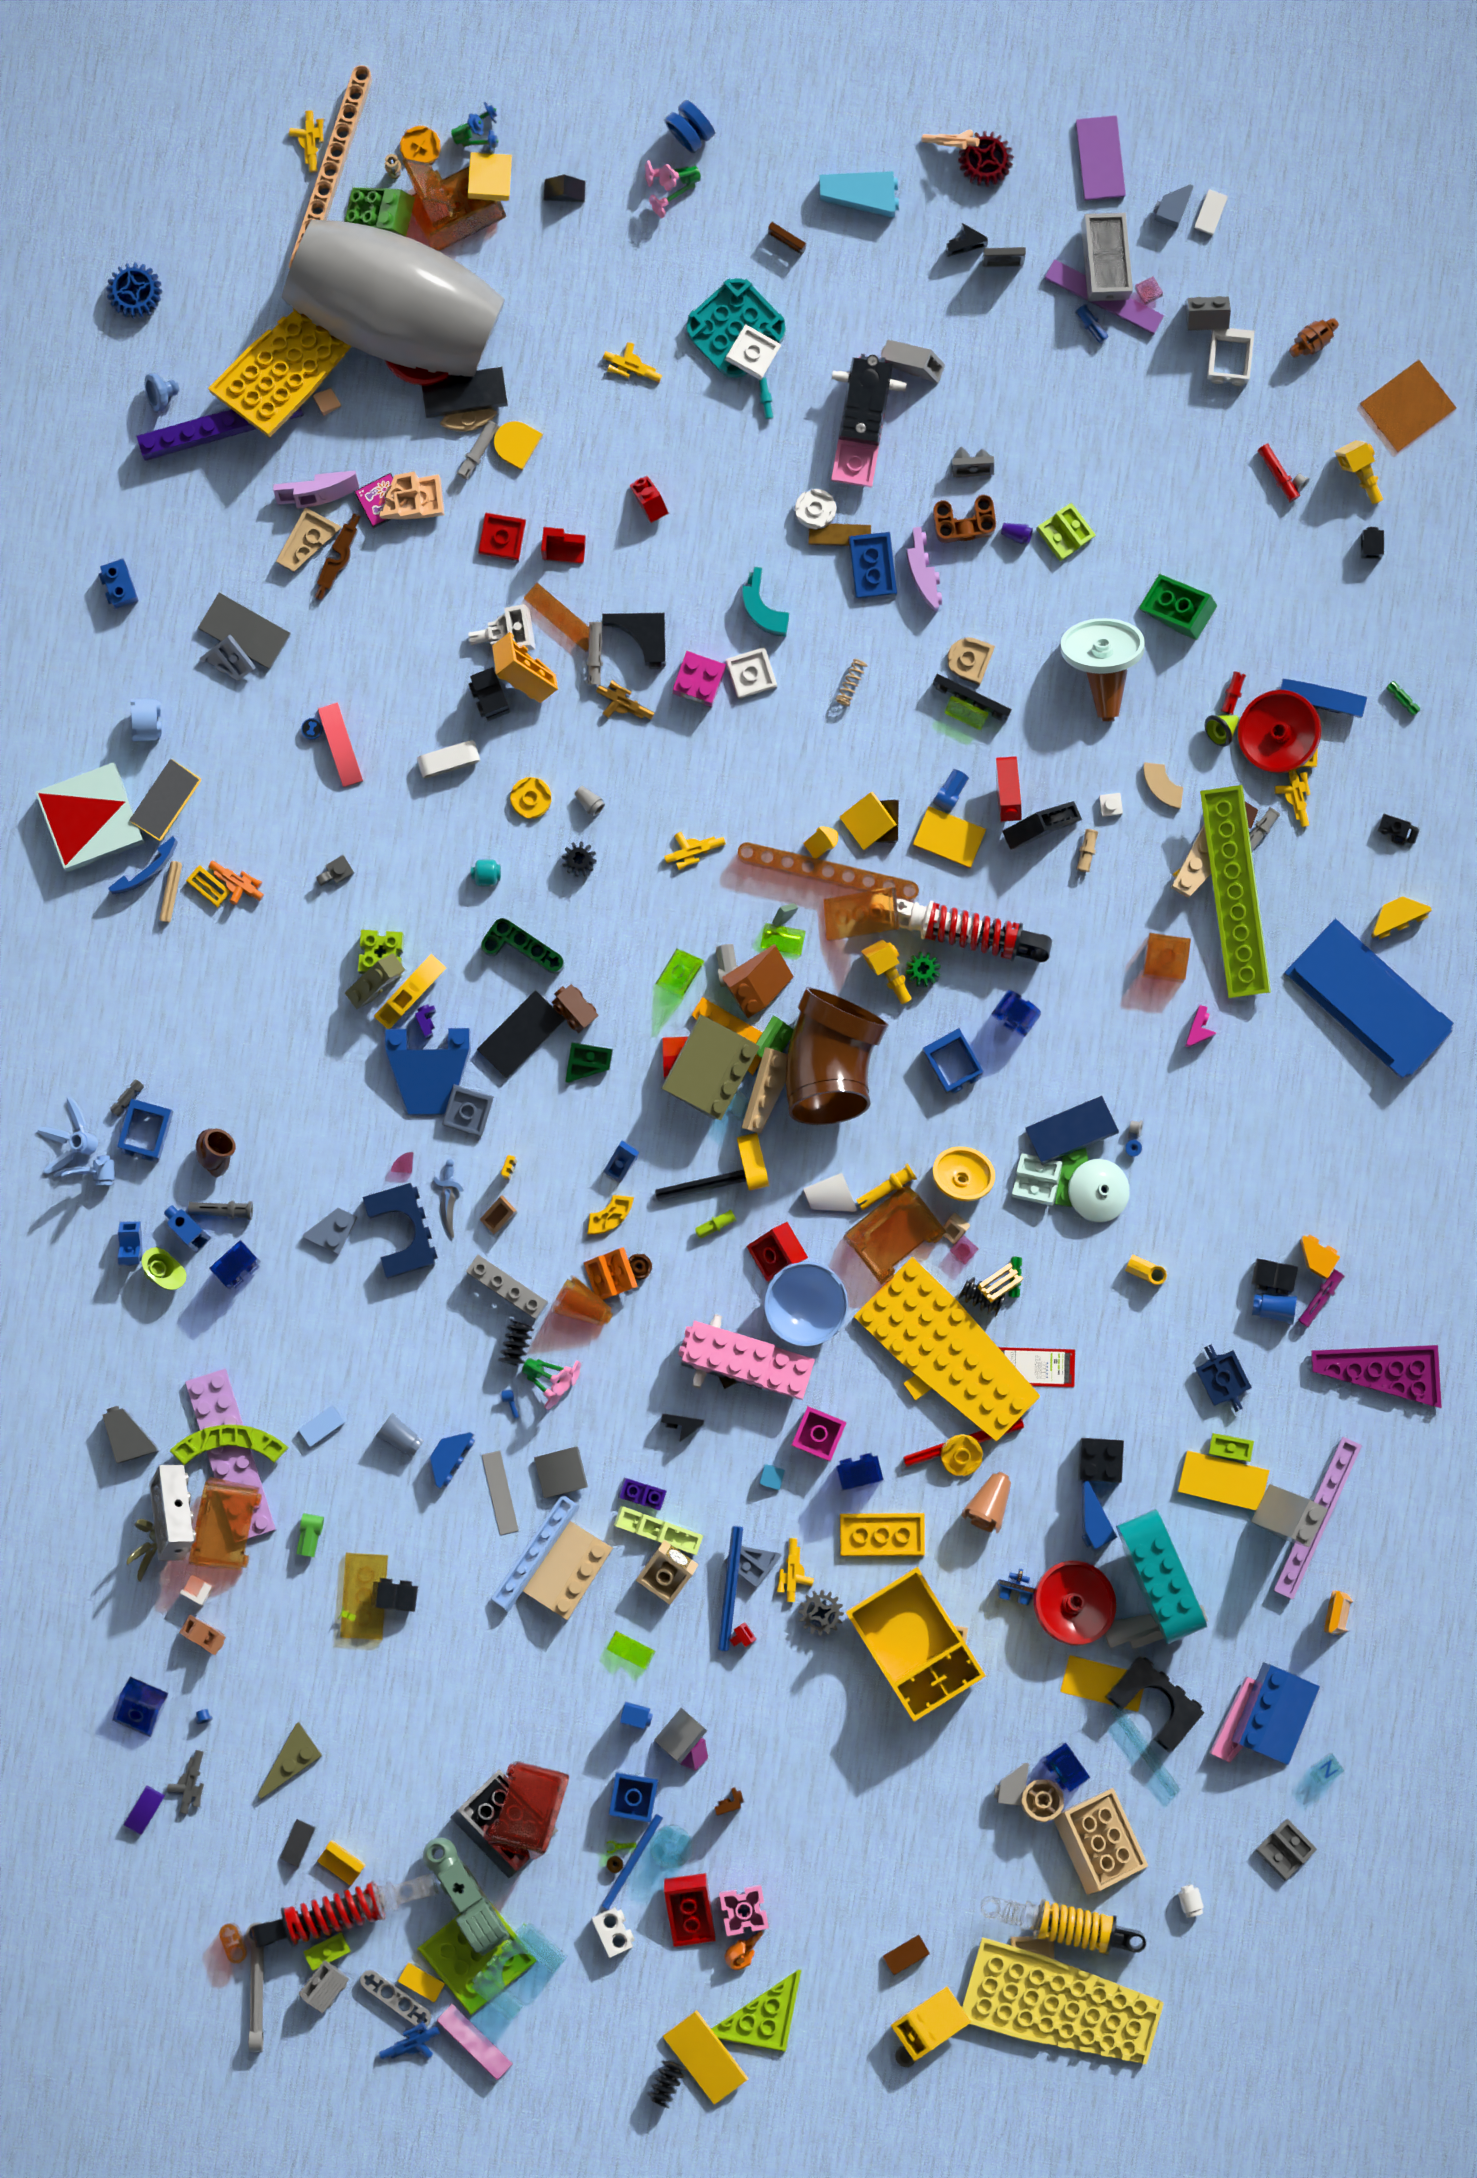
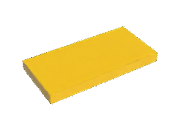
[1177,1450,1270,1511]
[840,1513,925,1556]
[663,2010,749,2105]

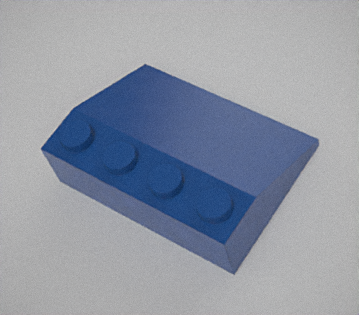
[1231,1662,1320,1765]

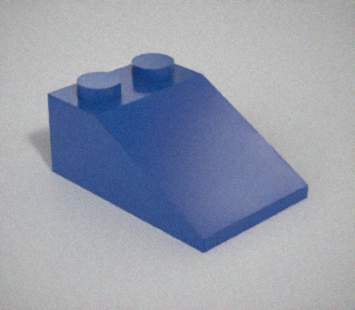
[1081,1481,1118,1550]

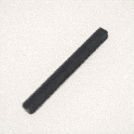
[655,1170,746,1201]

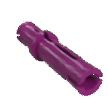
[1298,1269,1345,1328]

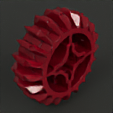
[958,131,1014,187]

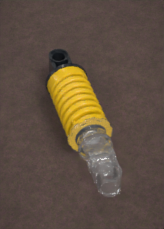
[980,1896,1146,1956]

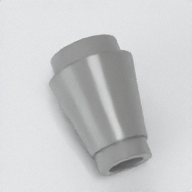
[574,786,605,816]

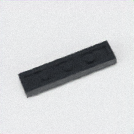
[933,674,1012,721]

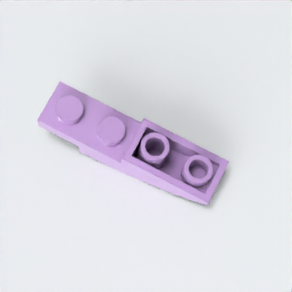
[273,471,359,509]
[906,527,942,612]

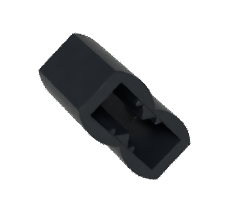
[1251,1258,1298,1295]
[370,1578,418,1612]

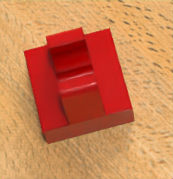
[730,1622,756,1647]

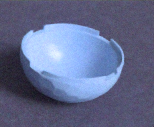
[764,1262,848,1346]

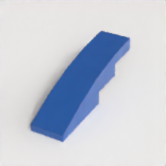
[1280,678,1367,718]

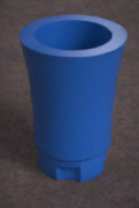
[1252,1294,1297,1325]

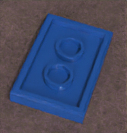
[849,532,897,599]

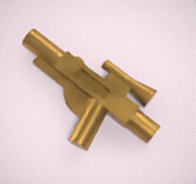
[596,680,655,720]

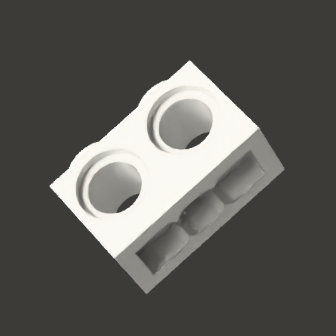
[592,1907,635,1958]

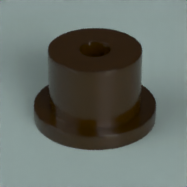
[606,1856,623,1873]

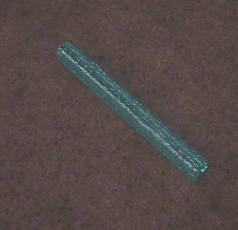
[1111,1707,1181,1797]

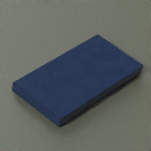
[1025,1096,1119,1165]

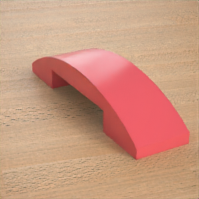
[318,702,363,787]

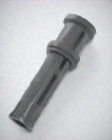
[188,1201,253,1220]

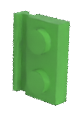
[756,1015,793,1058]

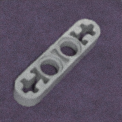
[360,1970,431,2026]

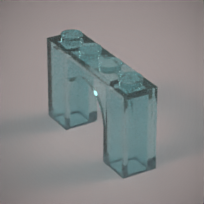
[472,1922,568,2022]

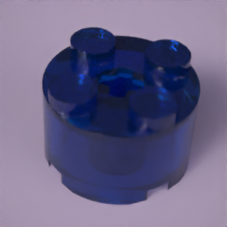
[991,990,1041,1037]

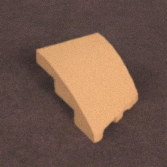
[379,471,444,519]

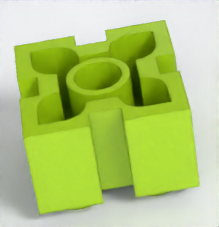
[358,929,404,977]

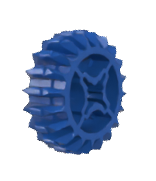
[106,262,163,318]

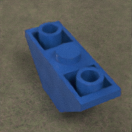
[430,1432,475,1489]

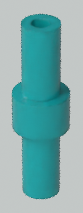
[758,377,773,420]

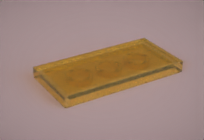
[340,1553,388,1640]

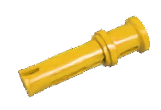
[856,1163,917,1210]

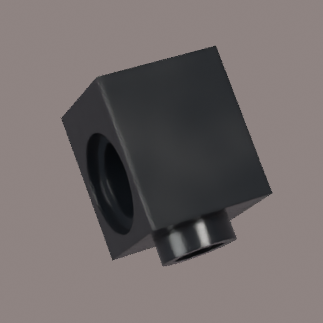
[1361,527,1384,559]

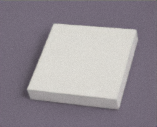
[725,324,781,380]
[725,647,777,699]

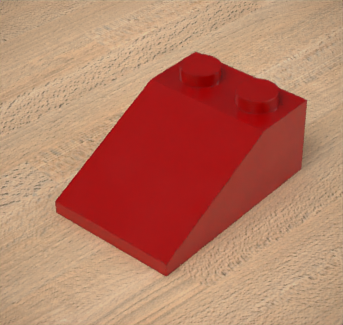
[664,1873,716,1947]

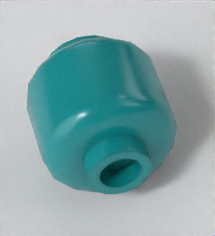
[471,859,501,886]

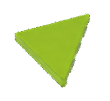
[711,1969,801,2052]

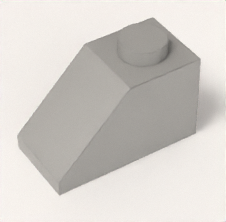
[994,1763,1029,1806]

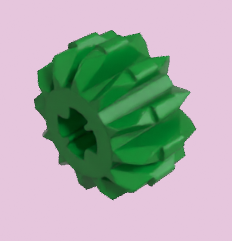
[905,952,941,987]

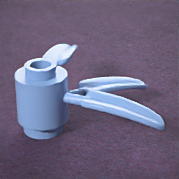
[38,1098,98,1174]
[54,1156,115,1186]

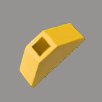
[1371,896,1432,940]

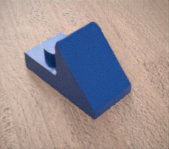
[603,1141,639,1183]

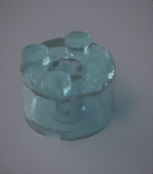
[650,1825,693,1869]

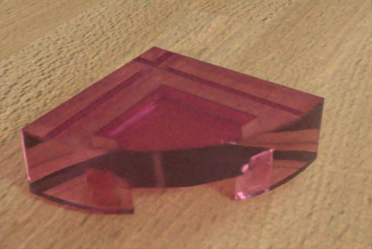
[391,1152,414,1173]

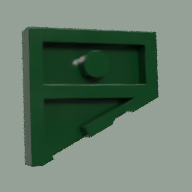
[565,1042,613,1083]

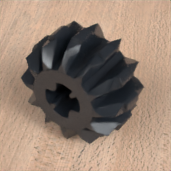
[561,841,597,877]

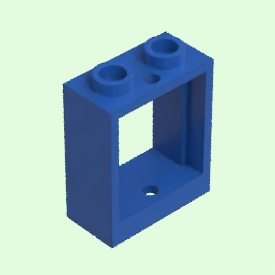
[922,1028,984,1094]
[117,1098,174,1162]

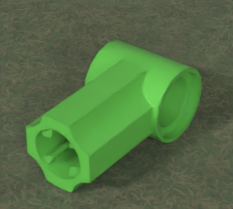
[296,1513,324,1557]

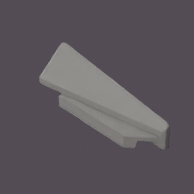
[1104,1605,1208,1649]

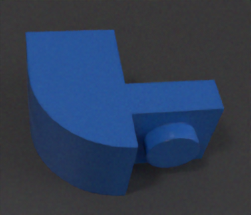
[117,1221,143,1266]

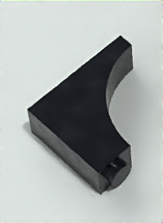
[602,613,666,669]
[1002,801,1082,850]

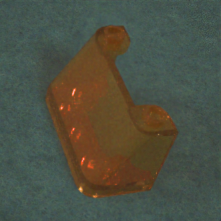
[843,1186,946,1285]
[189,1477,262,1571]

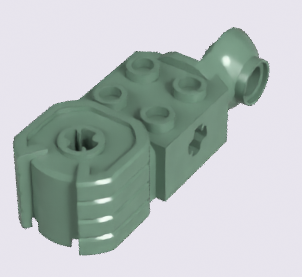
[423,1838,510,1956]

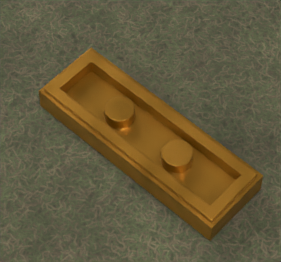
[808,523,871,546]

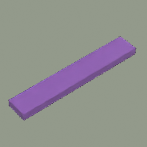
[1045,259,1164,335]

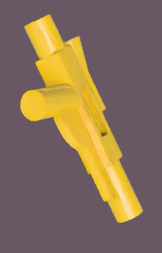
[289,110,324,173]
[603,342,663,383]
[1275,770,1311,827]
[664,832,726,870]
[777,1538,814,1602]

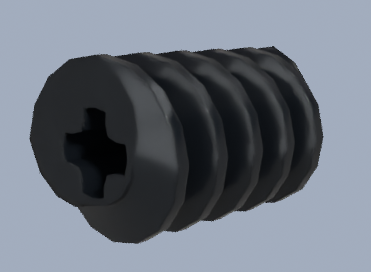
[958,1277,1005,1317]
[498,1320,534,1366]
[646,2060,687,2109]

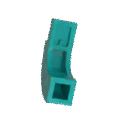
[743,566,789,637]

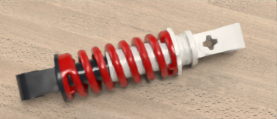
[868,894,1052,962]

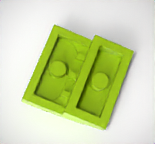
[1036,502,1096,562]

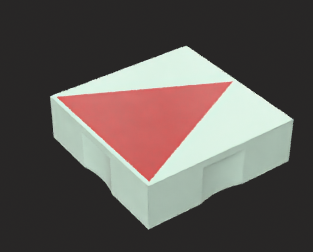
[36,762,145,872]

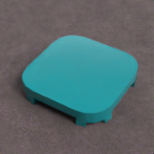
[686,278,786,378]

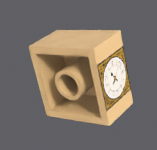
[636,1540,699,1605]

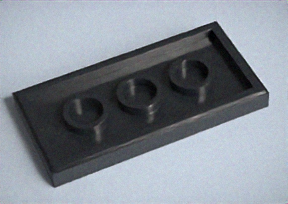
[422,367,508,418]
[477,990,566,1079]

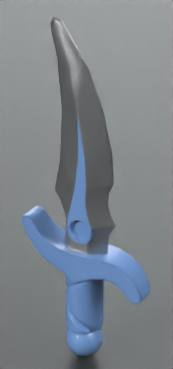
[434,1159,463,1238]

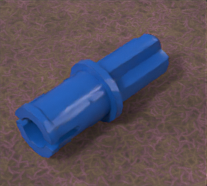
[1075,304,1108,343]

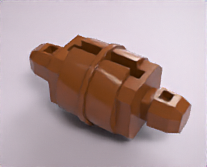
[1289,318,1339,357]

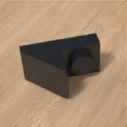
[946,223,988,257]
[661,1413,704,1442]

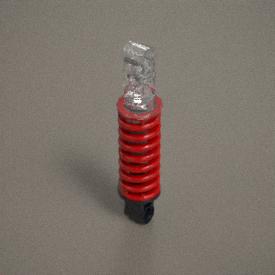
[251,1873,439,1948]

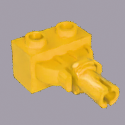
[1334,440,1383,504]
[861,939,912,1004]

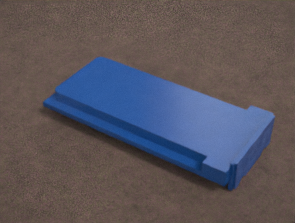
[1284,918,1454,1079]

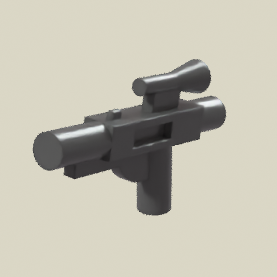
[167,1750,204,1814]

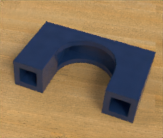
[362,1183,438,1279]

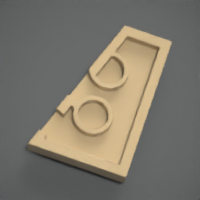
[276,507,342,572]

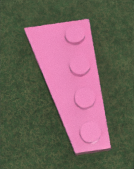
[1210,1676,1255,1763]

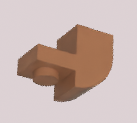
[179,1614,226,1655]

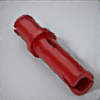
[1257,443,1301,503]

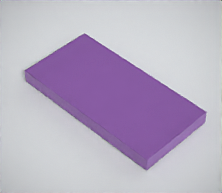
[1076,115,1126,201]

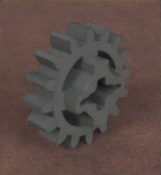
[798,1590,844,1636]

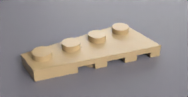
[1171,824,1211,898]
[742,1047,788,1134]

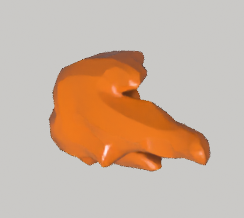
[725,1930,763,1970]

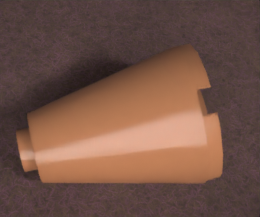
[961,1472,1011,1533]

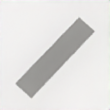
[482,1451,519,1535]

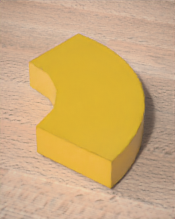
[587,1195,634,1235]

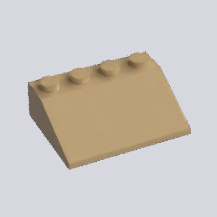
[523,1521,613,1620]
[1053,1788,1148,1894]

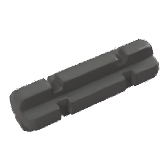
[110,1079,144,1116]

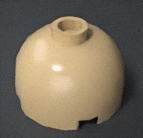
[1021,1779,1064,1822]

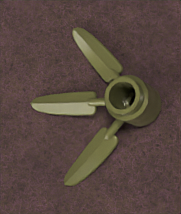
[127,1519,157,1582]

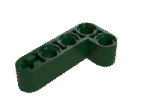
[481,918,564,974]

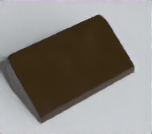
[876,800,899,843]

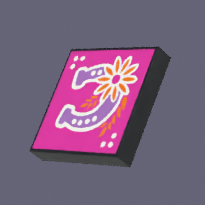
[354,473,393,529]

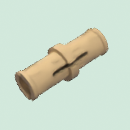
[385,154,401,179]
[1076,829,1098,873]

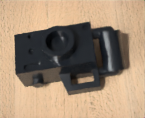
[1377,814,1420,846]

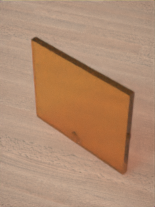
[1360,360,1457,452]

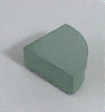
[772,903,798,927]

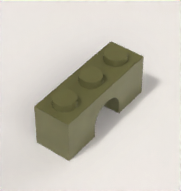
[345,953,405,1010]

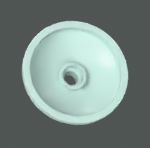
[1068,1159,1129,1222]

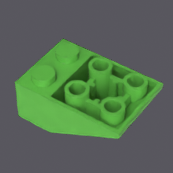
[344,187,415,237]

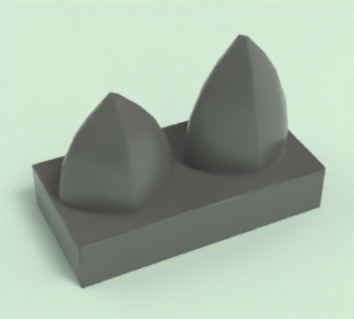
[952,447,994,477]

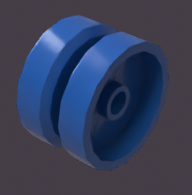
[664,100,715,153]

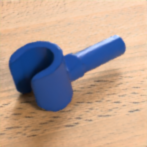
[502,1390,519,1419]

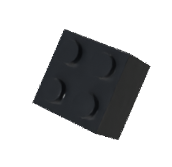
[1078,1438,1124,1483]

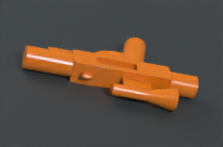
[208,860,264,905]

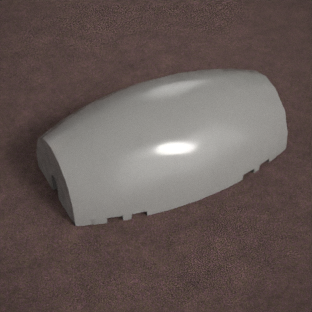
[281,220,505,376]

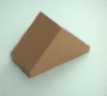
[480,1195,518,1234]

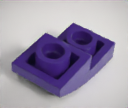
[618,1477,667,1511]
[123,1785,165,1835]

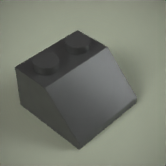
[1184,296,1231,330]

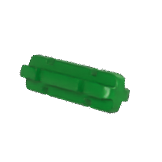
[1386,681,1420,716]
[1008,1256,1022,1298]

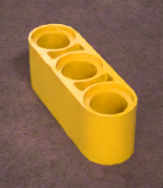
[737,1133,769,1191]

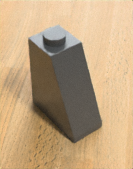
[102,1406,159,1464]

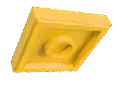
[839,791,897,850]

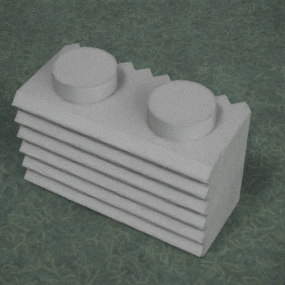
[299,1960,349,2013]

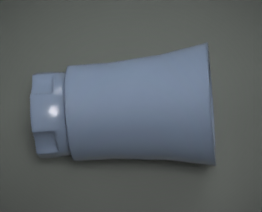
[375,1412,424,1457]

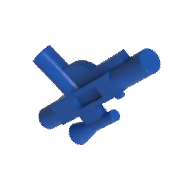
[379,2021,440,2060]

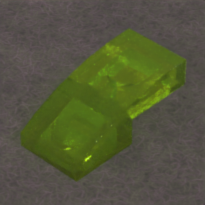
[606,1631,656,1670]

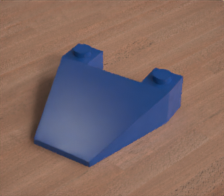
[385,1028,471,1115]

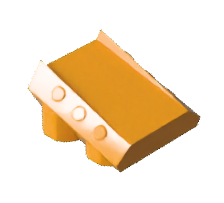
[1324,1590,1354,1635]

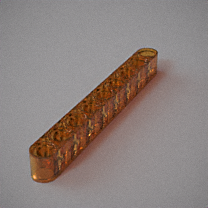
[738,842,919,902]

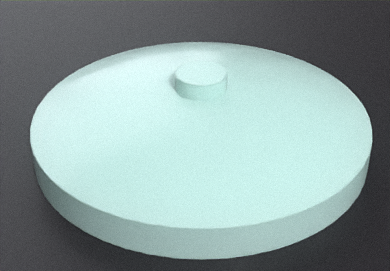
[1061,618,1144,674]

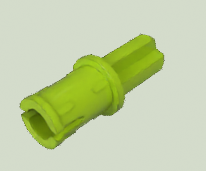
[695,1209,737,1239]

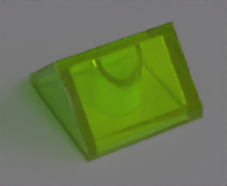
[655,948,705,1000]

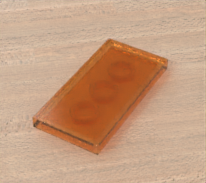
[823,887,899,941]

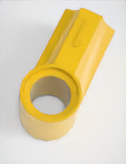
[1125,1254,1167,1286]

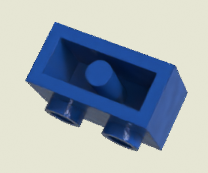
[98,558,139,609]

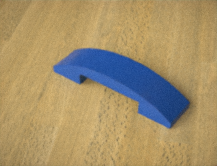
[108,836,178,894]

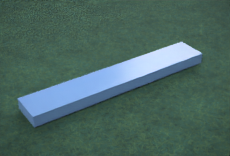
[491,1494,580,1612]

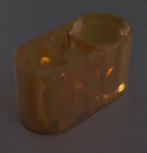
[219,1922,248,1963]

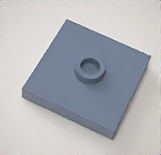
[442,1084,494,1137]

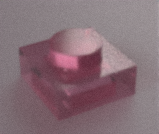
[1135,276,1163,305]
[949,1235,979,1265]

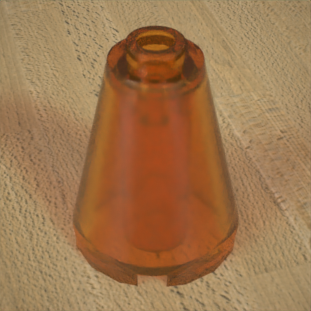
[552,1275,613,1326]

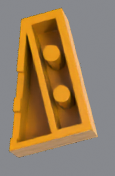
[492,632,558,703]

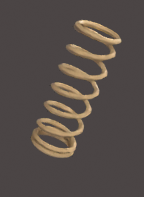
[835,659,868,706]

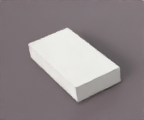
[1194,189,1228,236]

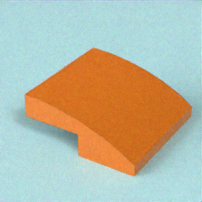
[583,1247,638,1302]

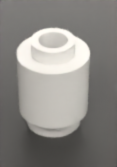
[1178,1884,1204,1918]

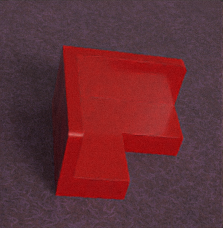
[541,527,586,564]

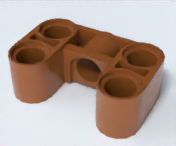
[933,495,996,543]

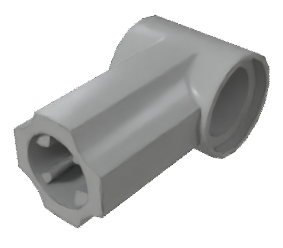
[716,944,738,987]

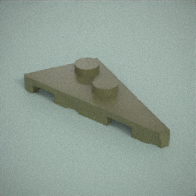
[258,1722,322,1799]

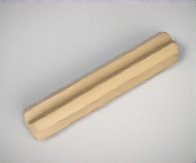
[159,861,182,922]

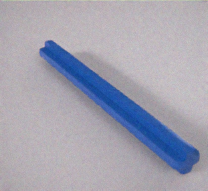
[718,1526,743,1651]

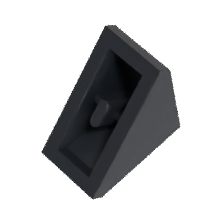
[544,174,586,202]

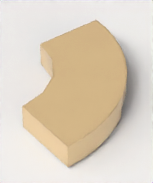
[440,409,497,432]
[1143,762,1183,809]

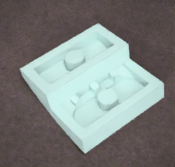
[1012,1153,1062,1206]

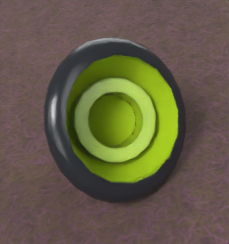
[1204,715,1239,747]

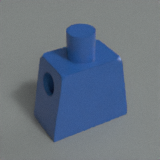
[164,1205,211,1253]

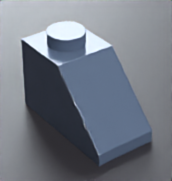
[1153,184,1194,229]

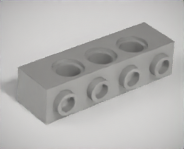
[466,1254,548,1320]

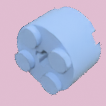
[130,698,162,741]

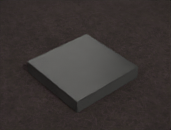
[982,247,1026,267]

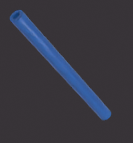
[601,1814,663,1910]

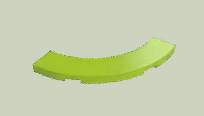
[169,1424,289,1466]

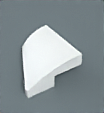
[803,1173,857,1212]

